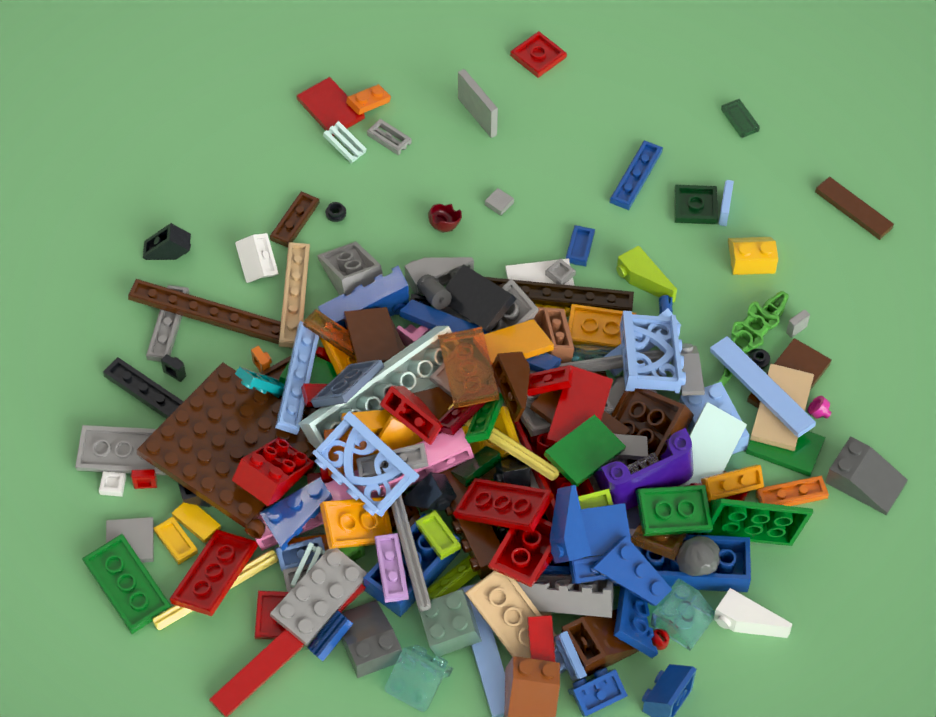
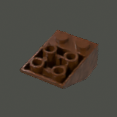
[561,609,639,678]

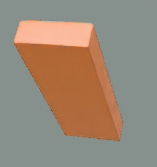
[755,475,829,506]

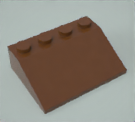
[611,388,694,474]

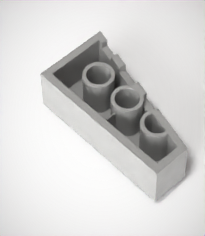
[517,574,614,618]

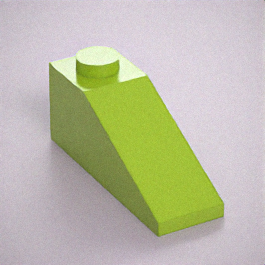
[616,245,677,303]

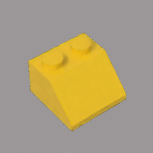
[728,237,778,275]

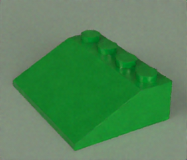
[702,499,813,546]

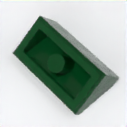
[451,446,501,487]

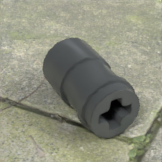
[417,274,452,309]

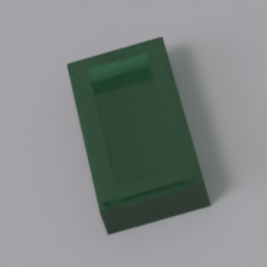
[721,99,760,138]

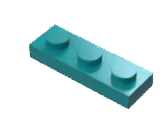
[235,366,285,398]

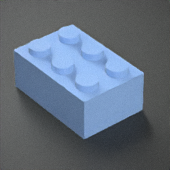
[679,382,750,454]

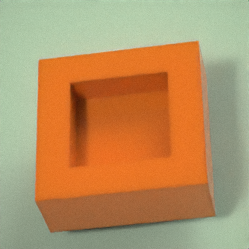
[251,346,272,373]

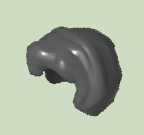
[676,535,720,576]

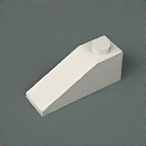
[713,588,792,638]

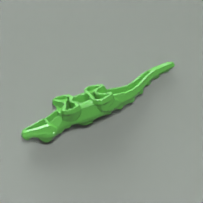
[718,291,789,386]

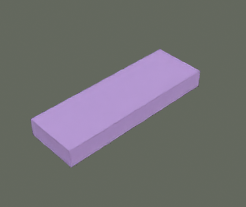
[374,533,409,603]

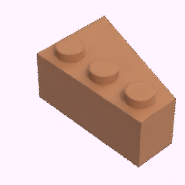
[533,307,574,363]

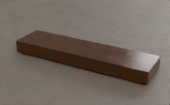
[815,176,894,240]

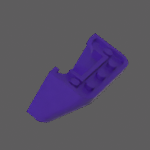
[593,428,694,511]

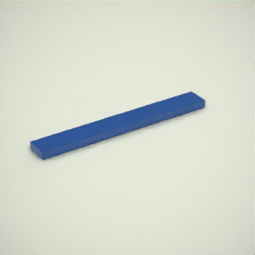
[400,300,561,372]

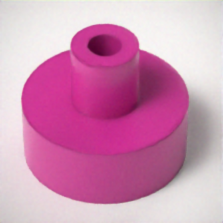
[808,395,831,419]

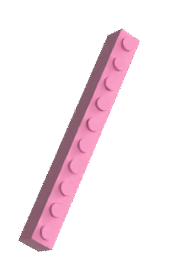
[255,427,474,551]

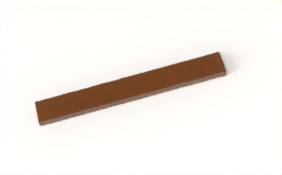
[128,279,293,349]

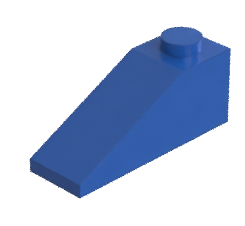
[550,485,591,563]

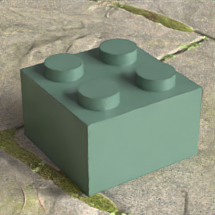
[420,589,482,657]

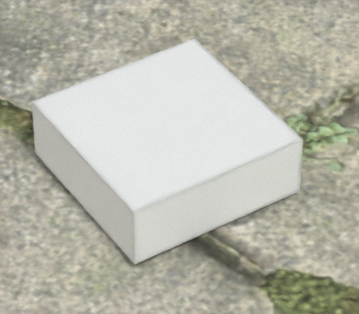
[99,471,126,497]

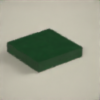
[675,185,718,224]

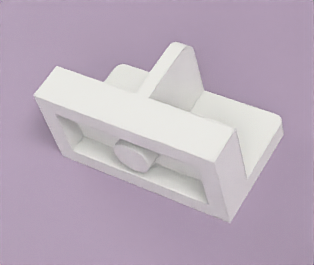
[235,233,279,283]

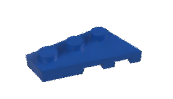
[614,586,658,659]

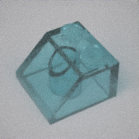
[650,578,715,651]

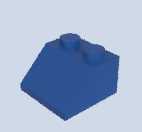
[642,664,697,717]

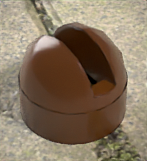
[245,519,266,539]

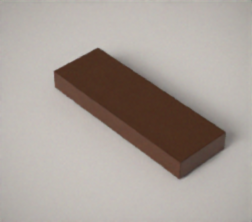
[270,191,320,248]

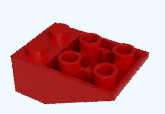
[232,437,314,506]

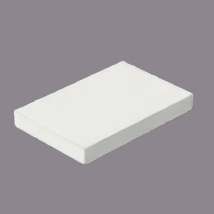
[505,258,575,286]

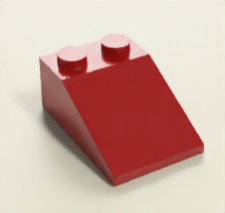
[488,518,554,587]

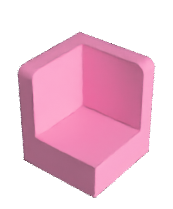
[396,324,430,347]

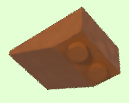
[504,656,560,717]

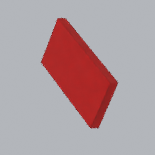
[545,365,613,445]
[453,478,554,532]
[170,529,258,617]

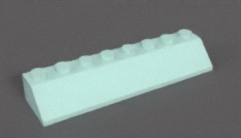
[298,326,460,449]

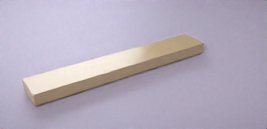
[279,242,310,348]

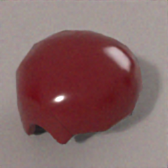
[428,204,462,233]

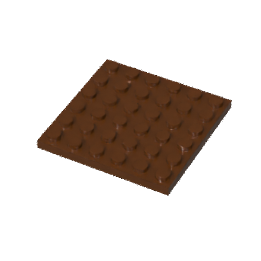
[137,362,316,528]

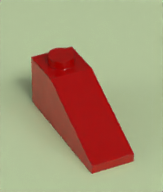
[380,386,443,445]

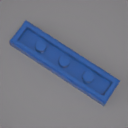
[610,140,663,210]

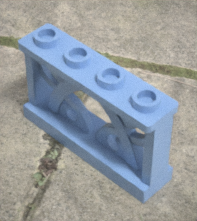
[619,311,686,393]
[312,411,420,517]

